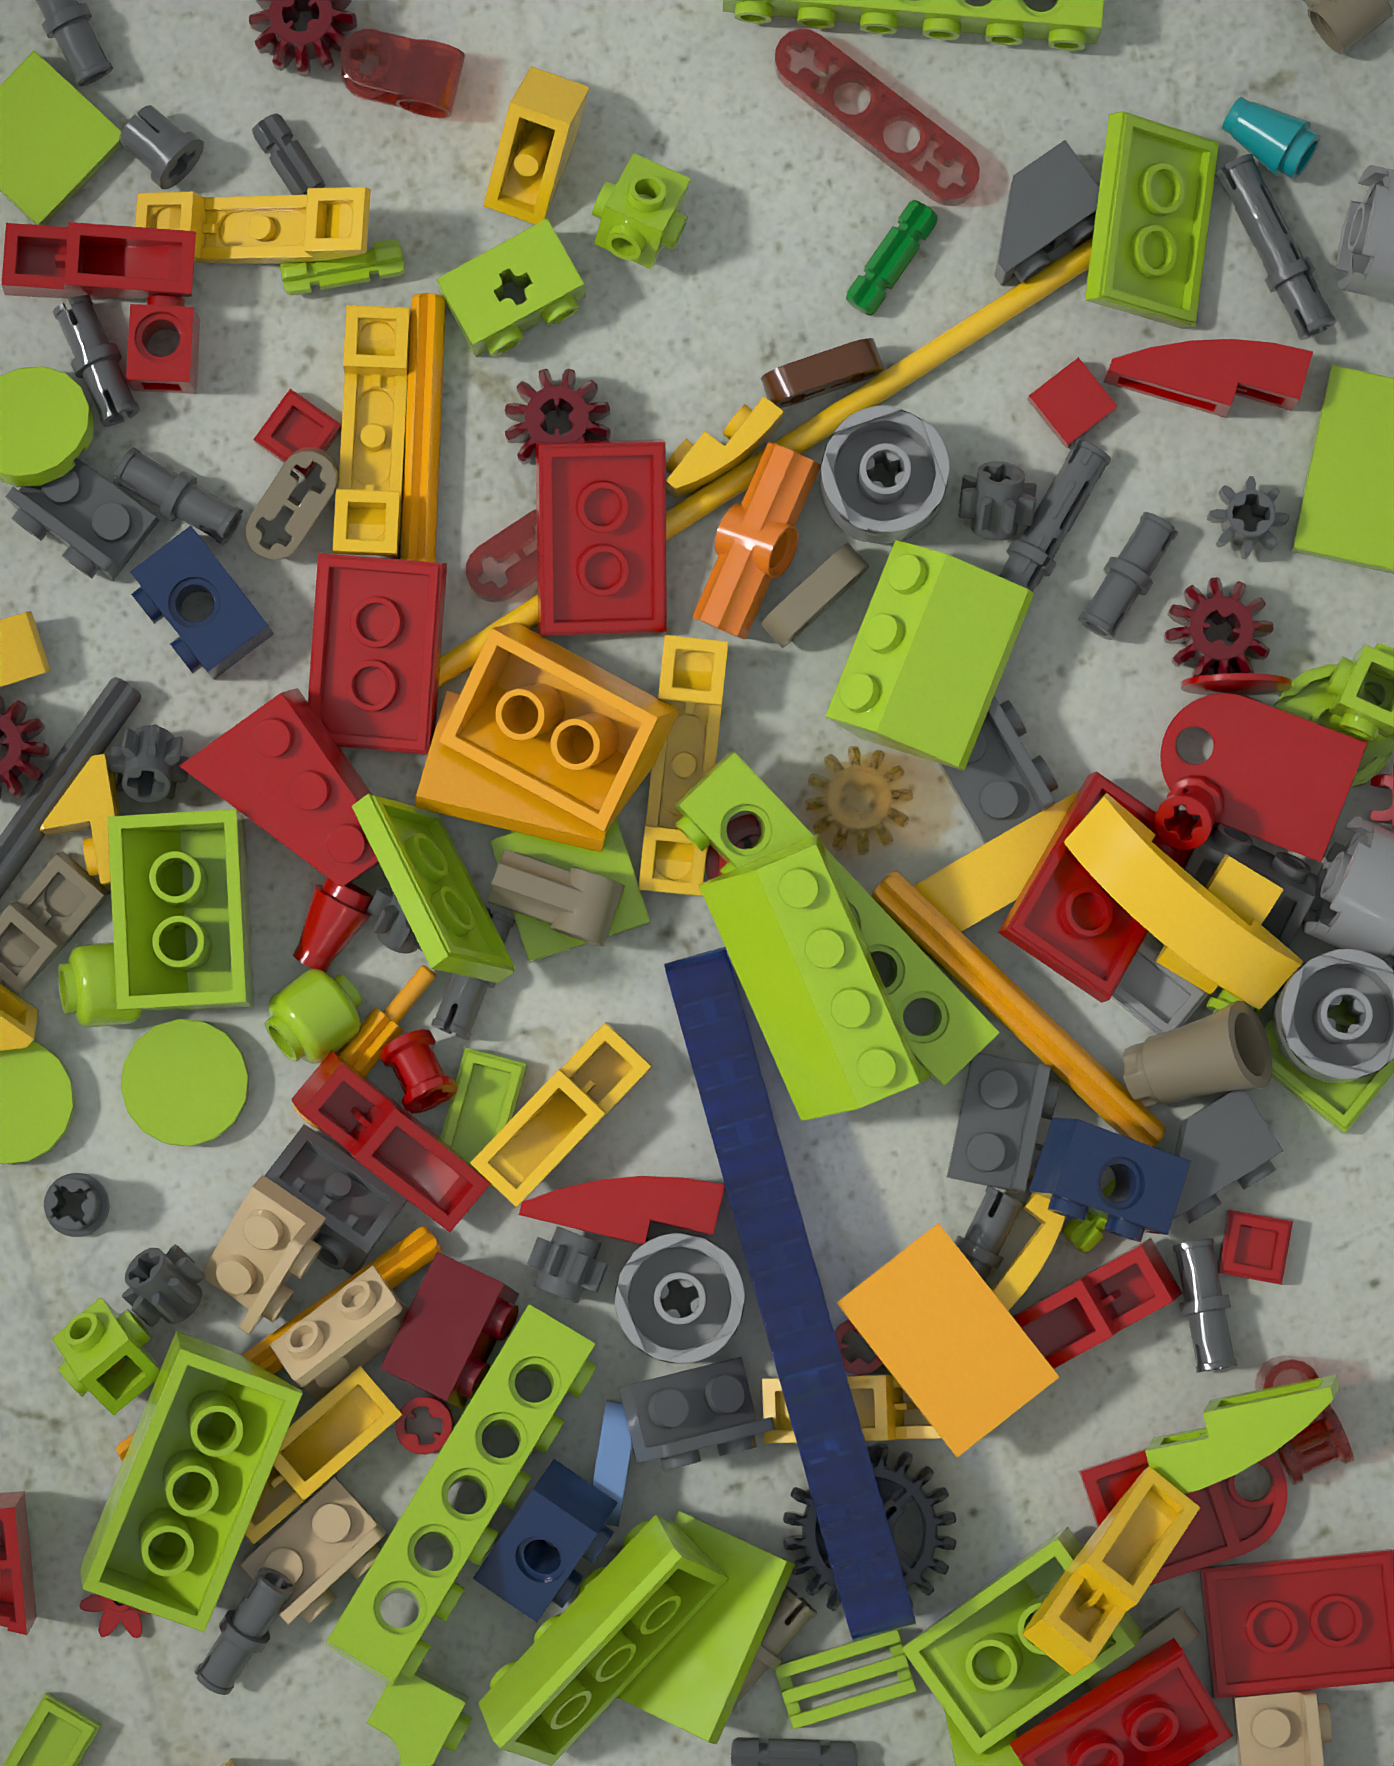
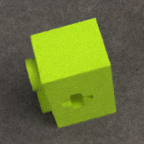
[436,218,586,357]

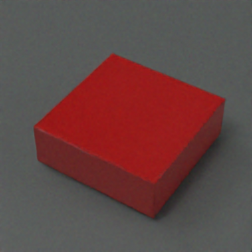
[1027,357,1118,448]
[253,389,342,479]
[1217,1210,1293,1285]

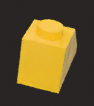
[483,66,590,225]

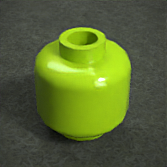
[58,942,143,1028]
[265,969,363,1064]

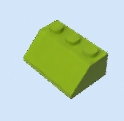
[825,539,1035,771]
[108,809,254,1010]

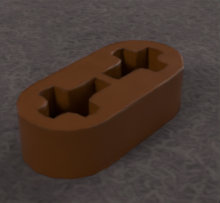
[761,338,884,408]

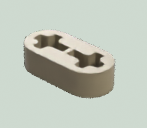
[246,447,339,560]
[760,543,870,648]
[1084,1606,1200,1691]

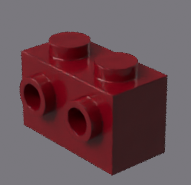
[380,1252,519,1410]

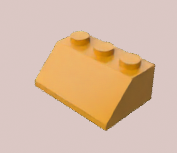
[439,622,680,831]

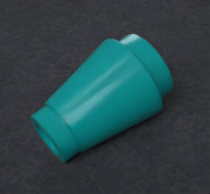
[1222,97,1320,179]

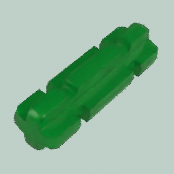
[846,200,938,316]

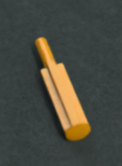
[292,965,436,1131]

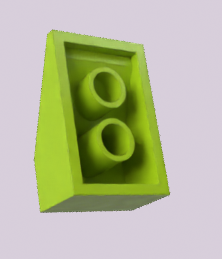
[901,1526,1143,1756]

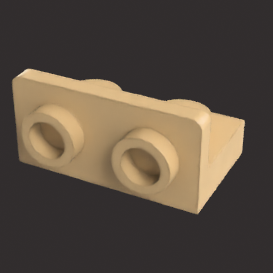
[202,1175,326,1335]
[270,1265,409,1402]
[239,1476,388,1625]
[1232,1689,1332,1766]

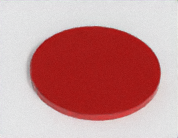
[1181,673,1292,696]

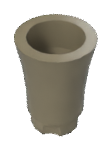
[1122,1000,1272,1107]

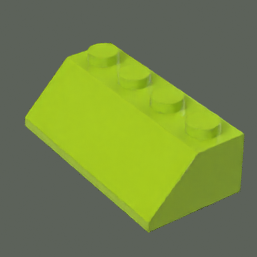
[699,834,920,1121]
[80,1331,303,1633]
[478,1514,729,1766]

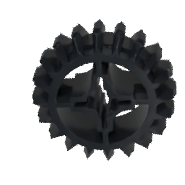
[783,1443,957,1619]

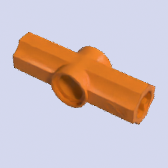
[692,442,821,640]

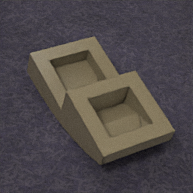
[0,851,111,994]

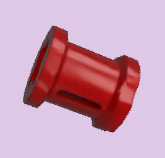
[1155,775,1223,850]
[379,1029,458,1114]

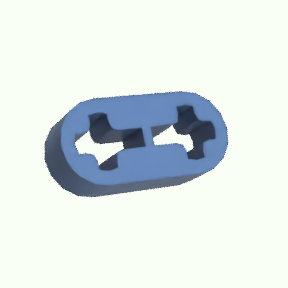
[592,1400,632,1527]

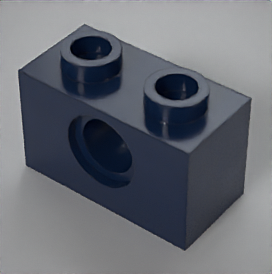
[130,525,274,680]
[1029,1118,1191,1242]
[473,1459,618,1623]

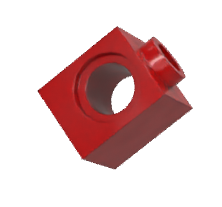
[126,295,200,394]

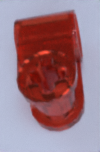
[341,29,465,119]
[1255,1356,1354,1485]

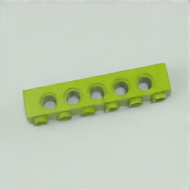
[723,0,1104,51]
[673,752,1000,1086]
[326,1304,598,1686]

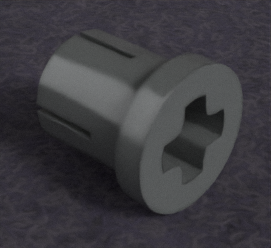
[119,105,204,190]
[44,1173,110,1237]

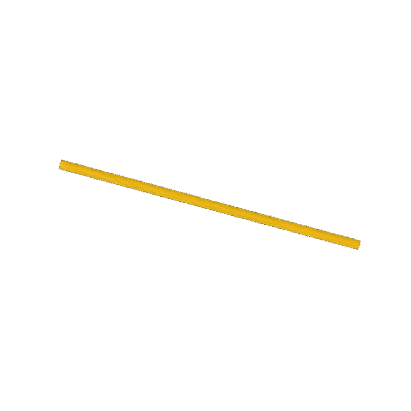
[438,237,1093,688]

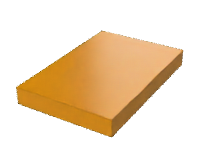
[415,691,607,852]
[836,1223,1059,1458]

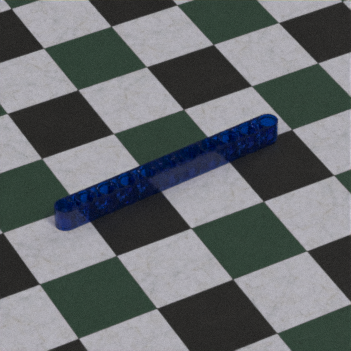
[664,946,916,1642]

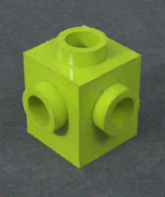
[592,153,691,270]
[1326,643,1394,741]
[51,1297,160,1416]

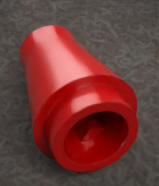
[292,878,373,973]

